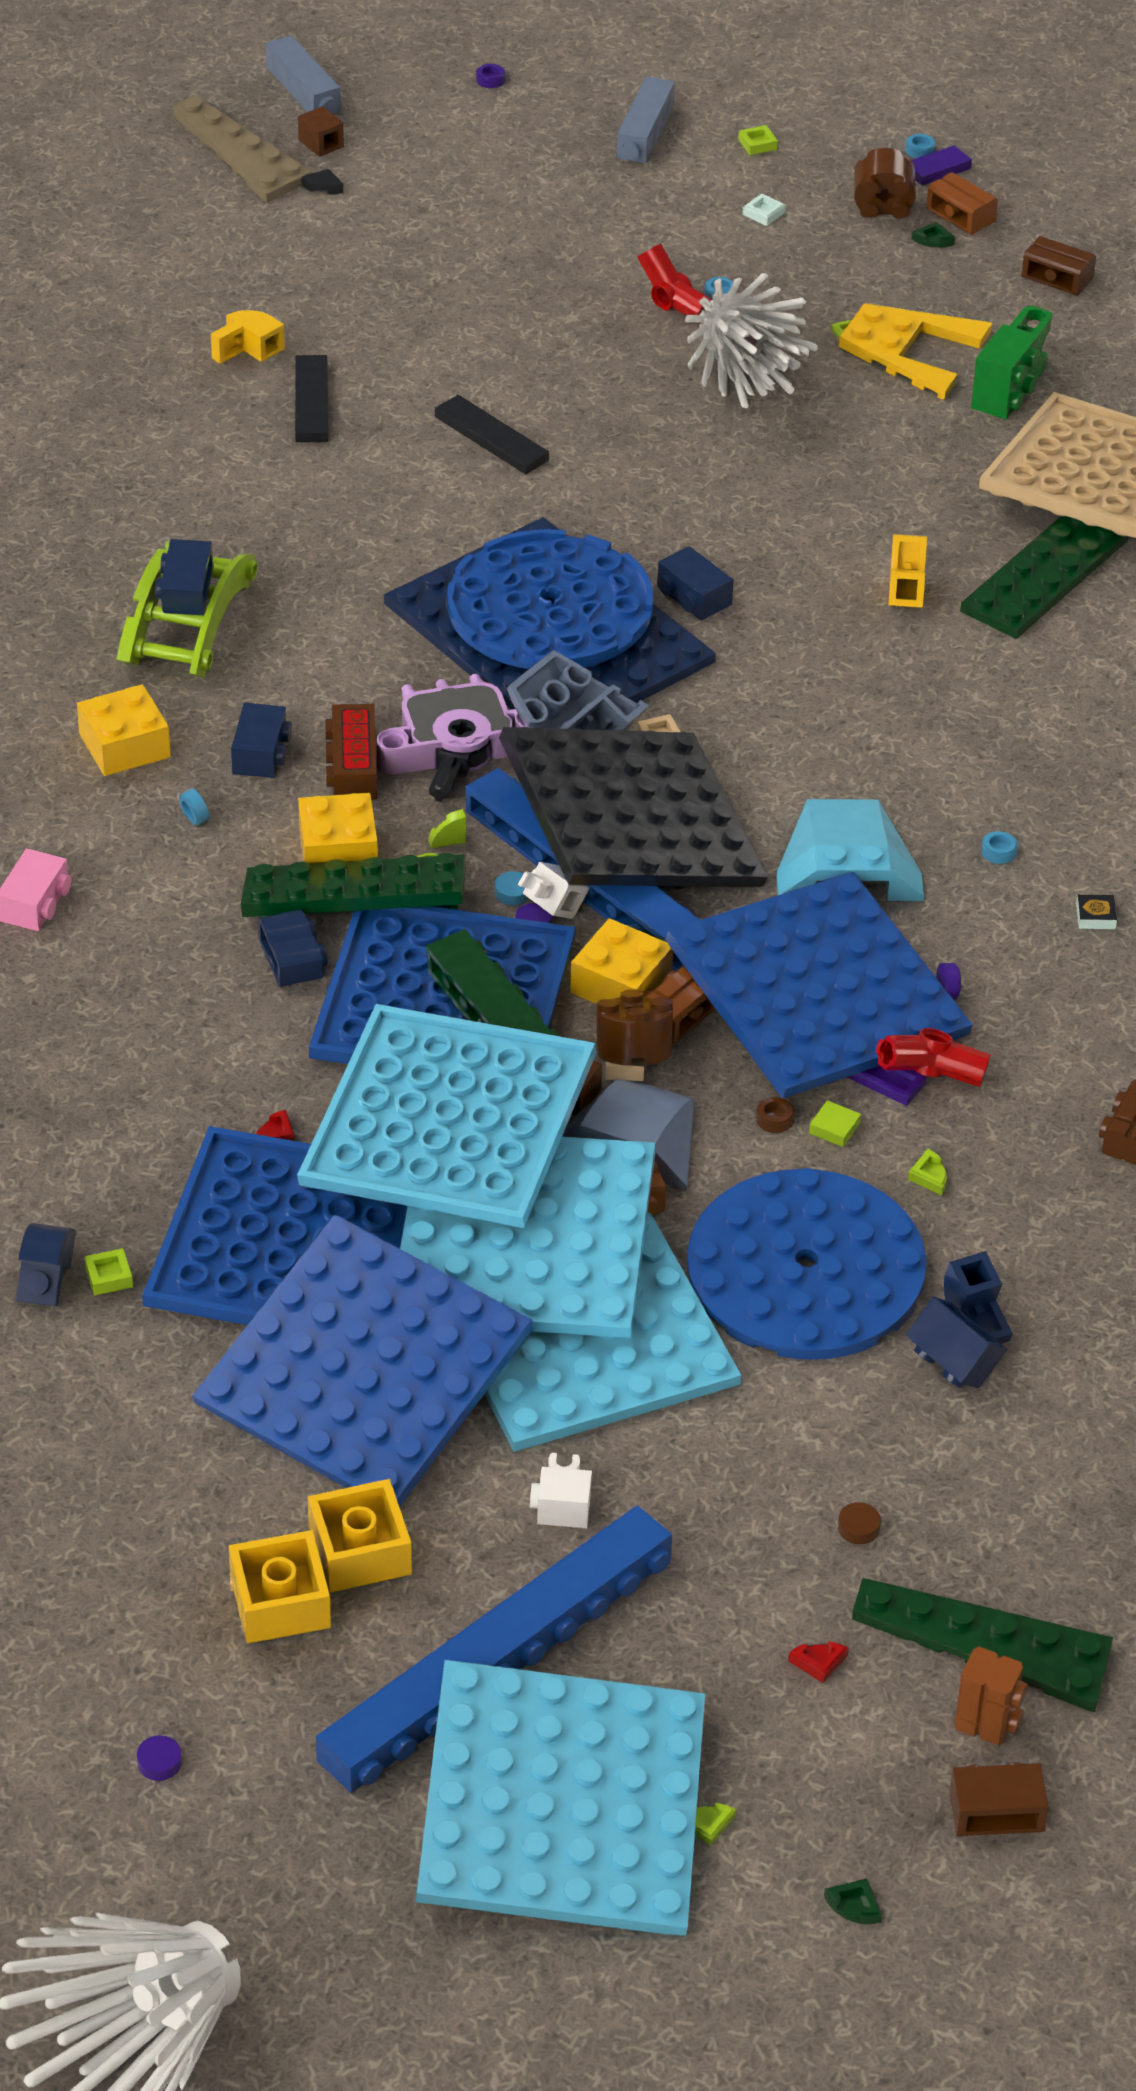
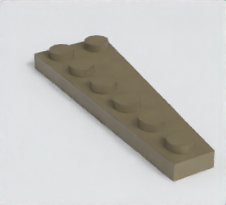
[173,95,312,203]

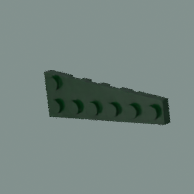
[852,1578,1113,1712]

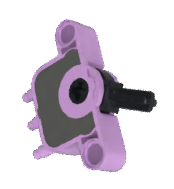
[377,674,526,802]

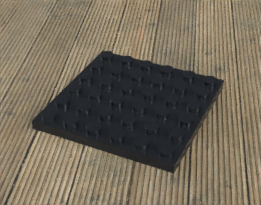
[499,727,768,887]

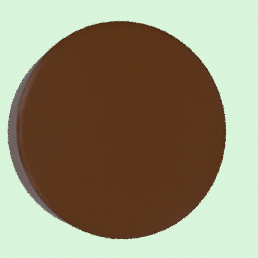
[756,1097,795,1133]
[838,1502,881,1544]

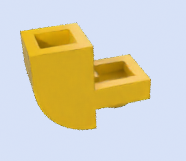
[211,310,285,364]
[888,534,927,607]

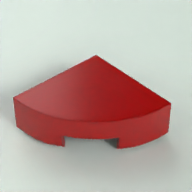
[256,1109,295,1141]
[788,1641,849,1683]

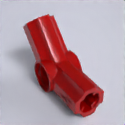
[637,243,712,323]
[876,1028,991,1087]

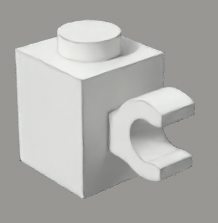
[518,862,590,919]
[530,1453,592,1528]

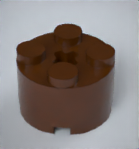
[854,148,916,219]
[596,990,673,1065]

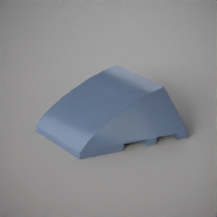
[507,650,649,731]
[562,1079,694,1190]

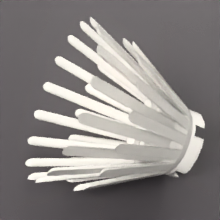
[0,1913,241,2091]

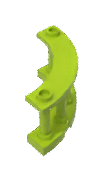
[116,541,258,678]

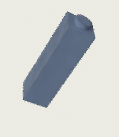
[266,36,341,114]
[617,76,675,163]

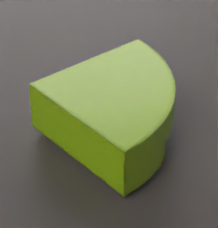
[428,809,466,848]
[908,1148,947,1195]
[695,1803,737,1846]

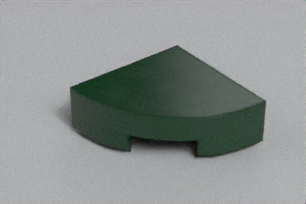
[912,222,955,248]
[824,1878,882,1924]

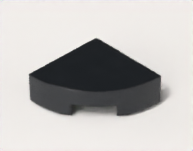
[302,169,343,195]

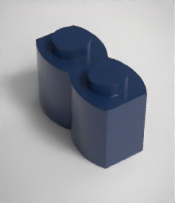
[258,909,328,987]

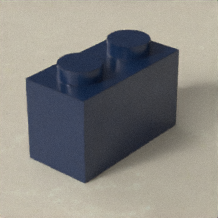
[155,539,214,616]
[657,546,734,621]
[231,703,292,778]
[905,1296,1007,1388]

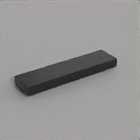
[295,355,328,442]
[435,395,549,475]

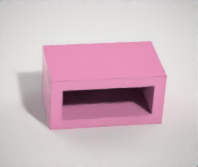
[0,848,72,931]

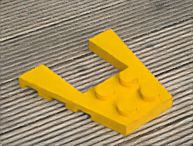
[839,303,992,400]

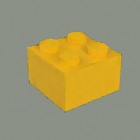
[77,684,171,776]
[298,793,378,864]
[570,918,673,1004]
[308,1479,412,1593]
[228,1530,331,1644]

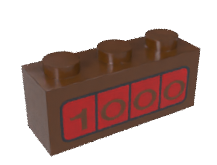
[325,704,377,799]

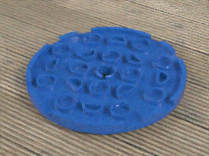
[447,529,653,669]
[687,1168,926,1360]

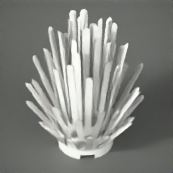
[685,273,817,408]

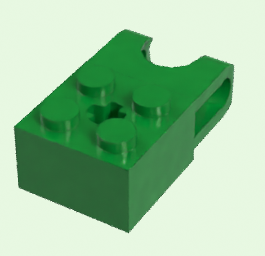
[971,306,1052,420]

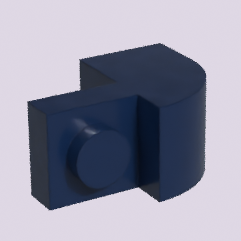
[16,1223,76,1307]
[944,1251,1013,1344]

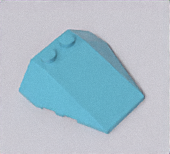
[776,799,924,901]

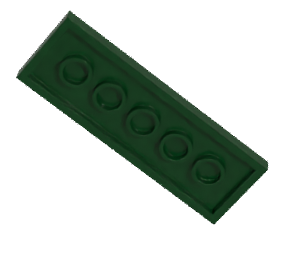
[960,516,1129,639]
[241,853,466,917]

